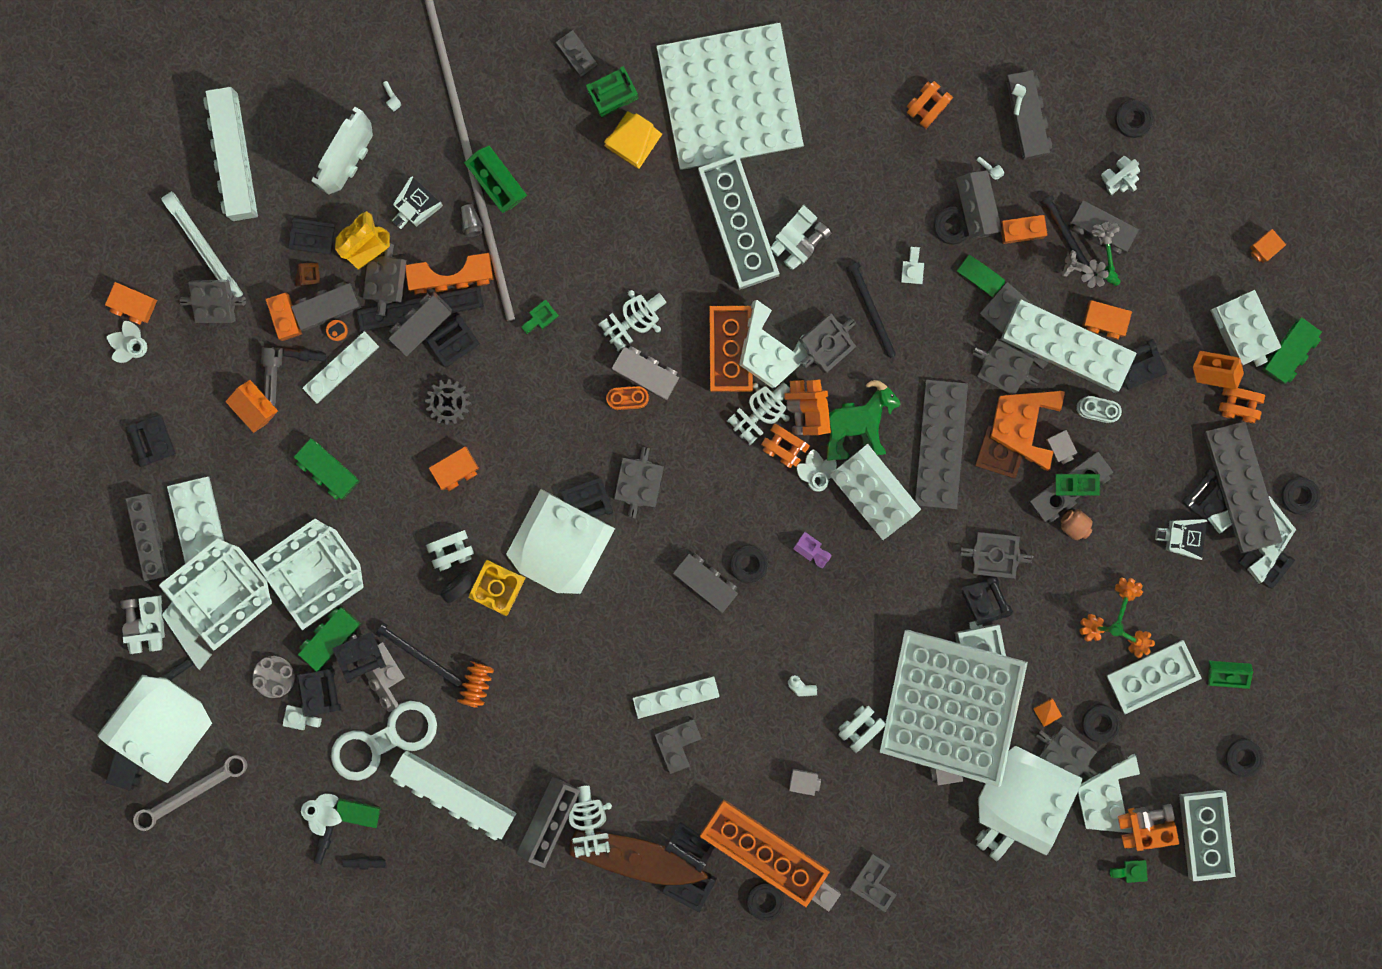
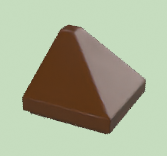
[295,263,320,286]

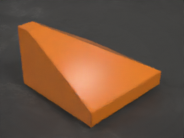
[1033,698,1062,727]

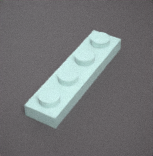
[303,331,379,404]
[633,676,719,719]

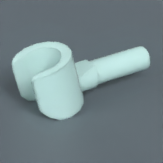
[383,81,401,111]
[1012,84,1026,115]
[976,157,1004,180]

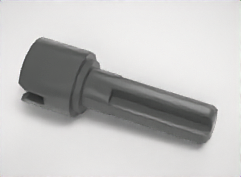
[261,347,283,406]

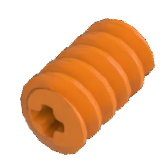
[457,661,494,708]

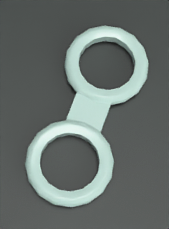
[331,701,437,781]

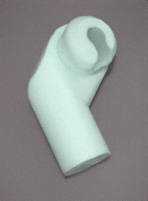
[788,675,817,696]

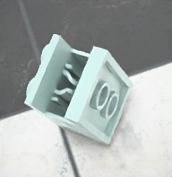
[1210,290,1281,367]
[955,621,1006,656]

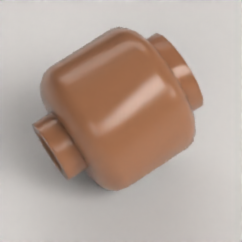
[1061,509,1092,540]

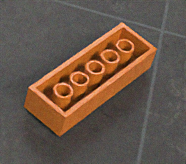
[700,799,830,907]

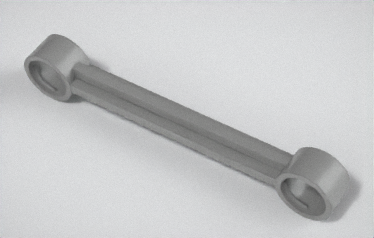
[133,755,247,831]

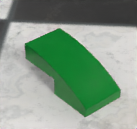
[957,255,1005,298]
[1056,474,1100,496]

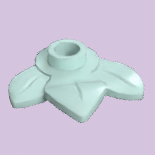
[107,321,147,363]
[797,449,837,491]
[301,794,342,836]

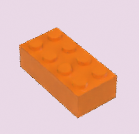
[710,306,753,392]

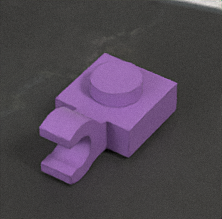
[793,532,832,568]

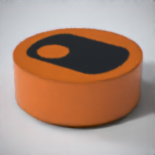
[326,320,348,341]

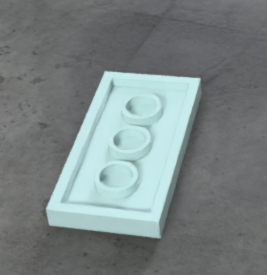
[167,477,225,564]
[1106,640,1202,714]

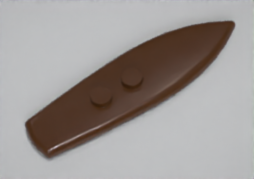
[570,829,708,885]

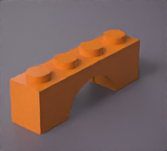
[406,253,494,295]

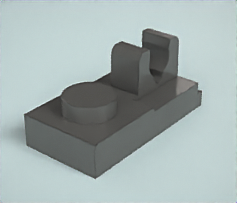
[556,30,598,77]

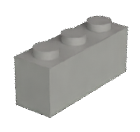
[612,346,679,400]

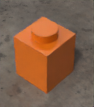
[1249,229,1286,263]

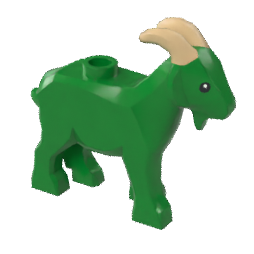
[827,380,901,461]

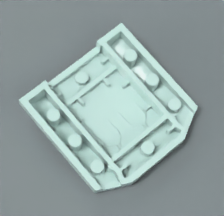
[311,107,373,194]
[506,489,615,594]
[254,519,364,630]
[159,538,272,651]
[98,675,212,783]
[978,746,1082,855]

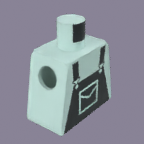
[392,177,443,229]
[1155,520,1207,560]

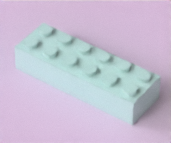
[204,87,258,221]
[698,154,780,290]
[1000,300,1137,393]
[391,751,517,840]

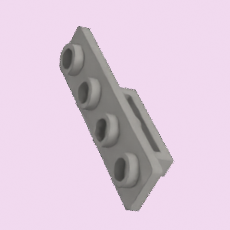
[346,635,405,712]

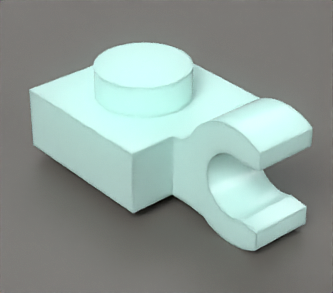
[901,247,924,284]
[283,705,322,730]

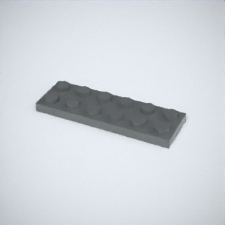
[915,380,968,509]
[1204,422,1283,554]

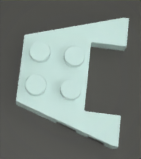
[739,300,808,388]
[1208,496,1296,584]
[162,603,212,670]
[1078,754,1140,833]

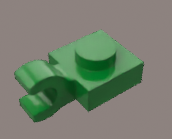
[521,300,559,334]
[1109,859,1148,883]

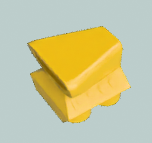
[604,111,662,169]
[335,211,390,269]
[469,560,526,616]

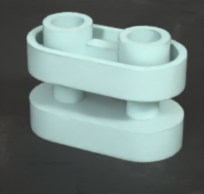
[1077,396,1122,423]
[426,530,474,571]
[838,705,886,753]
[976,828,1015,861]

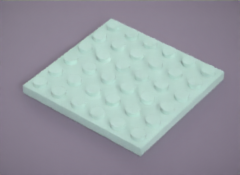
[657,23,804,170]
[880,630,1028,787]

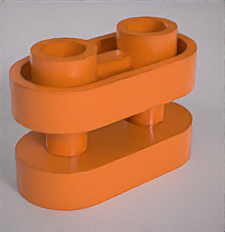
[907,81,953,129]
[606,386,649,410]
[1218,387,1265,423]
[761,423,810,468]

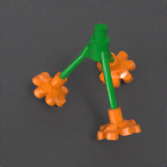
[1080,578,1155,658]

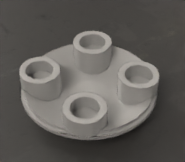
[253,656,295,698]

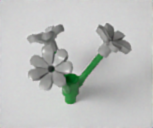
[1062,222,1121,288]

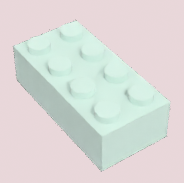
[830,444,921,540]
[1179,790,1236,881]

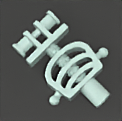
[598,290,666,352]
[727,382,790,445]
[569,786,612,858]

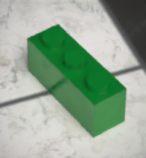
[464,145,527,213]
[1261,317,1322,385]
[294,438,360,500]
[298,607,361,672]

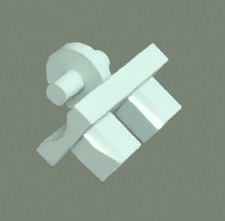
[1101,156,1140,195]

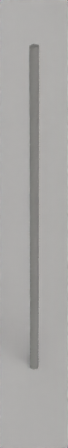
[424,0,515,321]

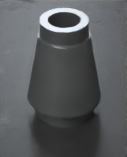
[461,204,483,237]

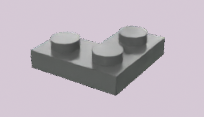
[655,719,702,774]
[849,853,897,912]

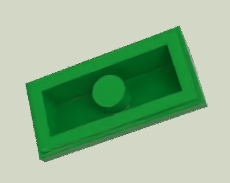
[1208,661,1253,689]
[336,799,381,828]

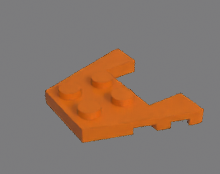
[990,391,1065,471]

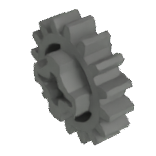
[425,379,472,425]

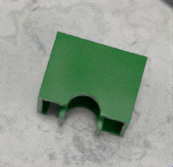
[586,66,639,118]

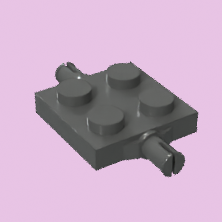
[363,244,407,316]
[180,280,246,323]
[799,314,856,373]
[972,339,1040,395]
[614,447,664,519]
[960,532,1033,579]
[1035,725,1098,778]

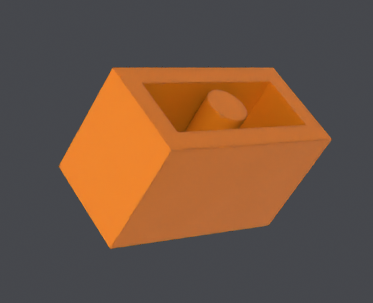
[1000,215,1047,244]
[105,282,157,325]
[266,293,302,341]
[1082,300,1132,340]
[1193,351,1244,390]
[226,380,278,433]
[429,447,479,491]

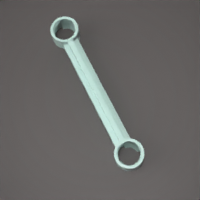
[161,191,243,297]

